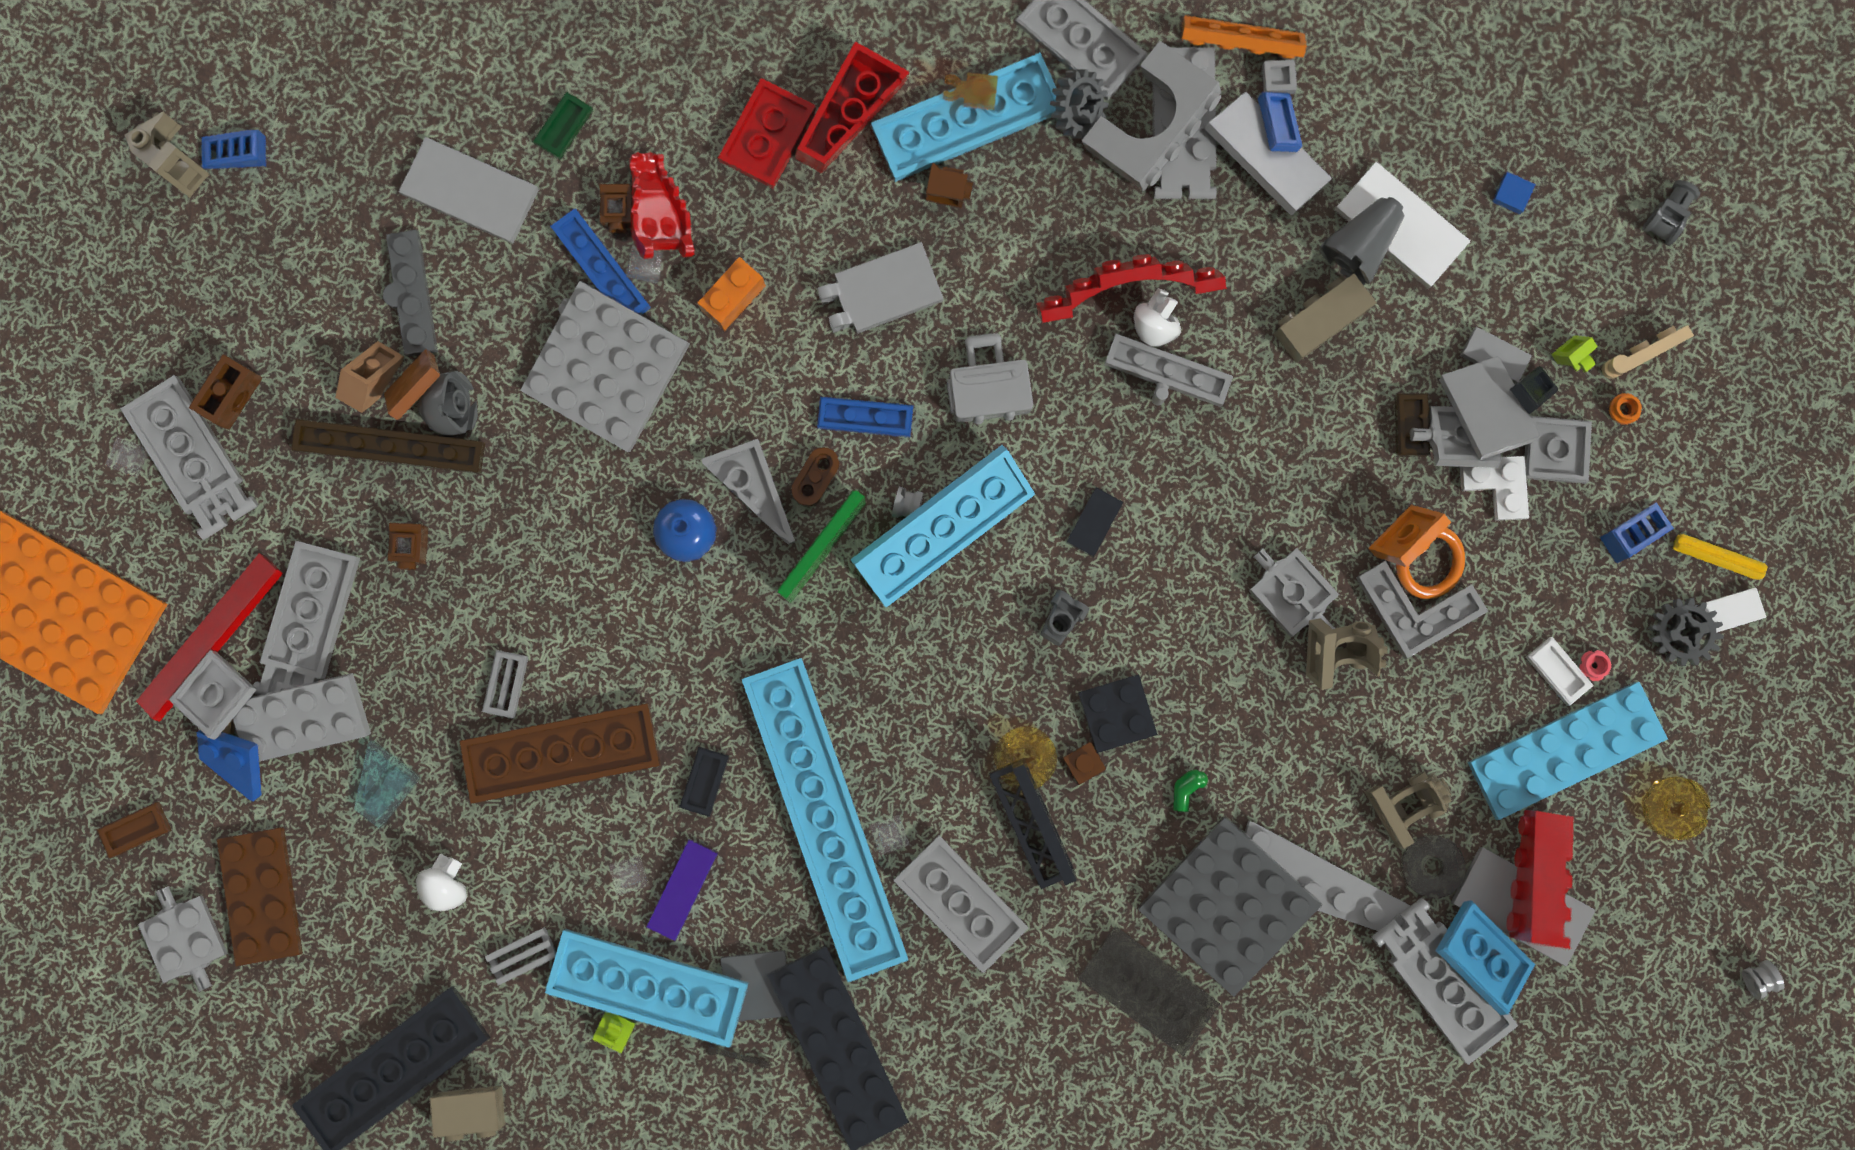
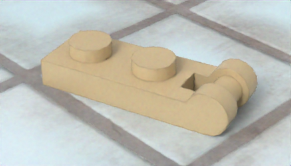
[1602,325,1694,379]

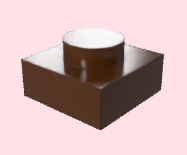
[1062,742,1106,785]

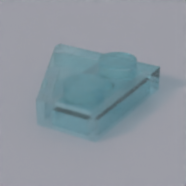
[354,740,421,829]

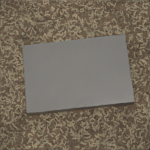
[1440,356,1540,460]

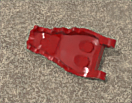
[629,152,695,259]

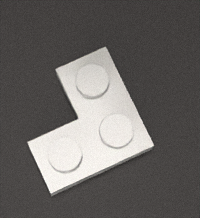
[1460,456,1529,521]

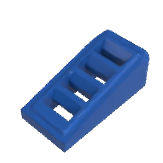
[202,130,266,169]
[1600,503,1674,563]

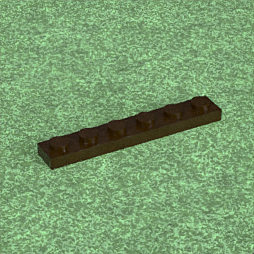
[291,419,485,474]

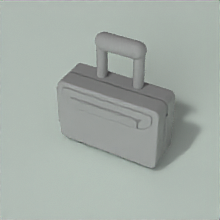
[947,333,1033,425]

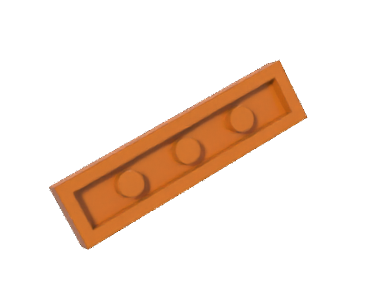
[1182,15,1307,59]

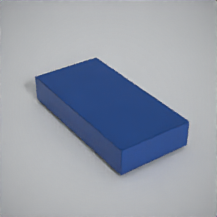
[1258,92,1302,152]

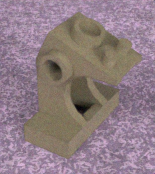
[124,111,209,197]
[1306,618,1387,690]
[1364,771,1452,849]

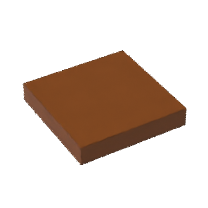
[384,349,440,420]

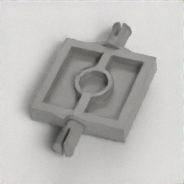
[1410,406,1501,468]
[1248,548,1339,637]
[138,886,228,992]

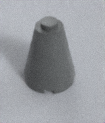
[1319,197,1405,285]

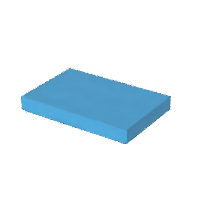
[1436,900,1535,1015]

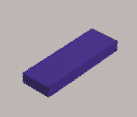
[647,839,718,941]

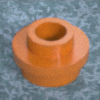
[1609,393,1642,425]

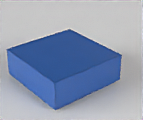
[1492,172,1536,214]

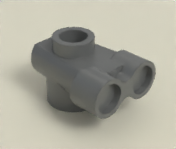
[1040,590,1090,646]

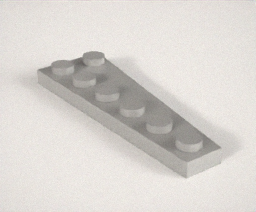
[1244,821,1410,931]

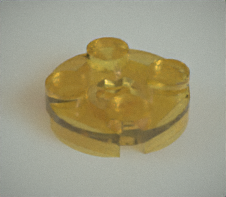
[993,726,1057,789]
[1641,777,1711,840]

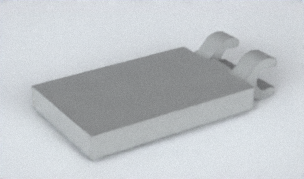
[817,242,944,334]

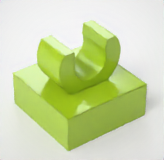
[1551,335,1598,372]
[592,1011,637,1053]

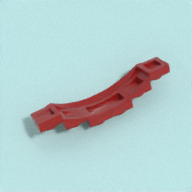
[1036,254,1227,323]

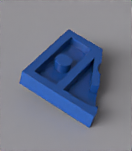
[197,730,262,801]

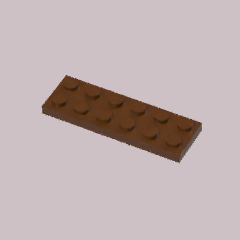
[459,703,661,804]

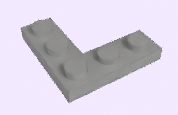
[1356,561,1488,659]

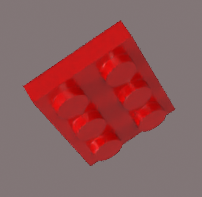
[718,78,816,189]

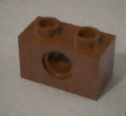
[188,354,263,430]

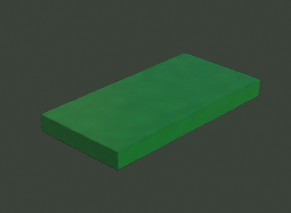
[777,490,866,604]

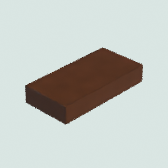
[97,802,172,859]

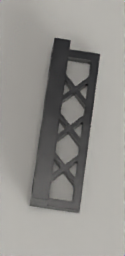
[989,758,1077,889]

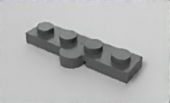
[383,229,438,357]

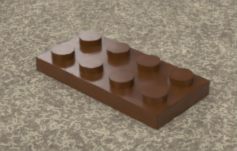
[217,827,303,967]

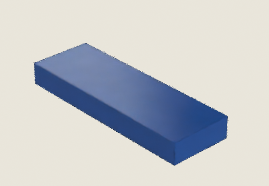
[817,397,913,438]

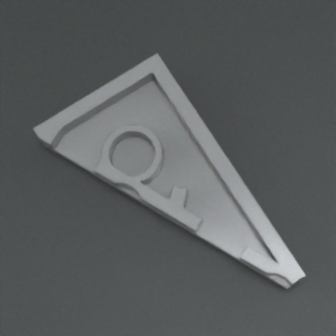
[701,439,796,545]

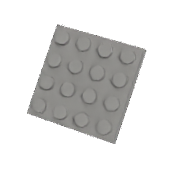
[520,281,690,452]

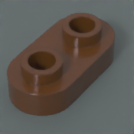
[792,447,840,507]

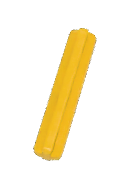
[1673,534,1767,580]

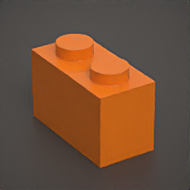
[698,257,766,331]

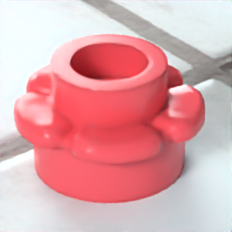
[1579,650,1611,681]

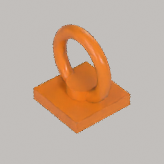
[1368,505,1465,599]

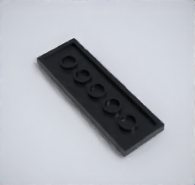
[768,945,909,1150]
[291,985,491,1150]

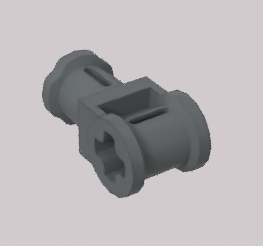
[1642,180,1701,246]

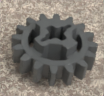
[1050,69,1109,139]
[1649,598,1724,666]

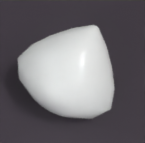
[1134,288,1181,347]
[416,854,467,911]

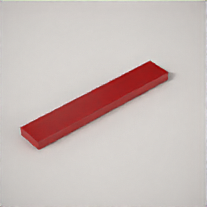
[136,553,283,722]

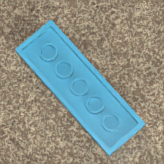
[871,53,1056,182]
[850,445,1035,607]
[1468,682,1668,820]
[545,929,749,1048]

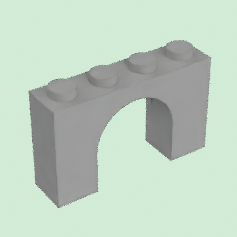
[1082,41,1221,192]

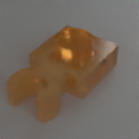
[943,73,998,110]

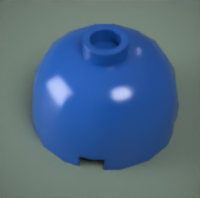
[653,499,717,562]

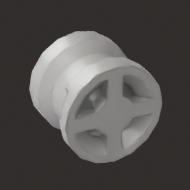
[892,486,924,518]
[1742,960,1784,1000]

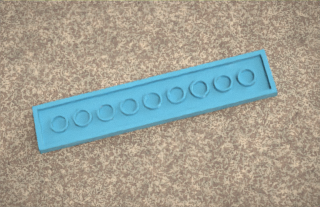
[742,658,909,982]

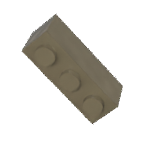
[1274,273,1377,363]

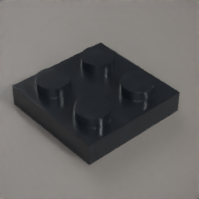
[1078,674,1158,753]

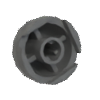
[417,371,478,435]

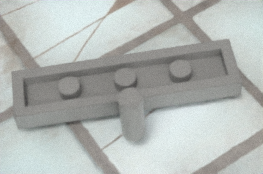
[1104,334,1233,407]

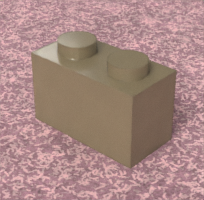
[430,1085,505,1142]

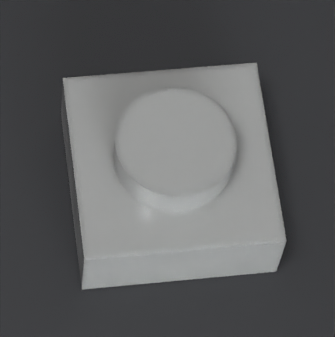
[1262,60,1297,94]

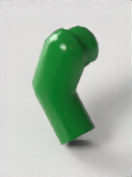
[1173,769,1208,812]

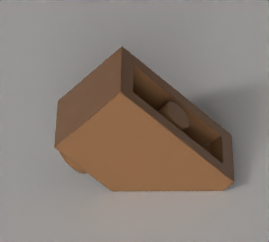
[335,341,404,413]

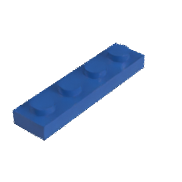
[550,208,651,315]

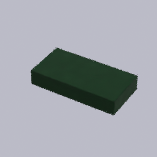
[533,91,594,160]

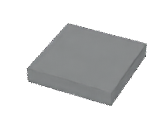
[1525,416,1592,484]
[169,650,257,740]

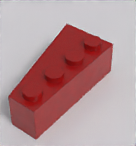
[795,41,910,173]
[1506,810,1574,949]

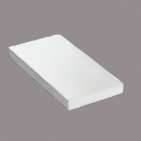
[1335,162,1470,289]

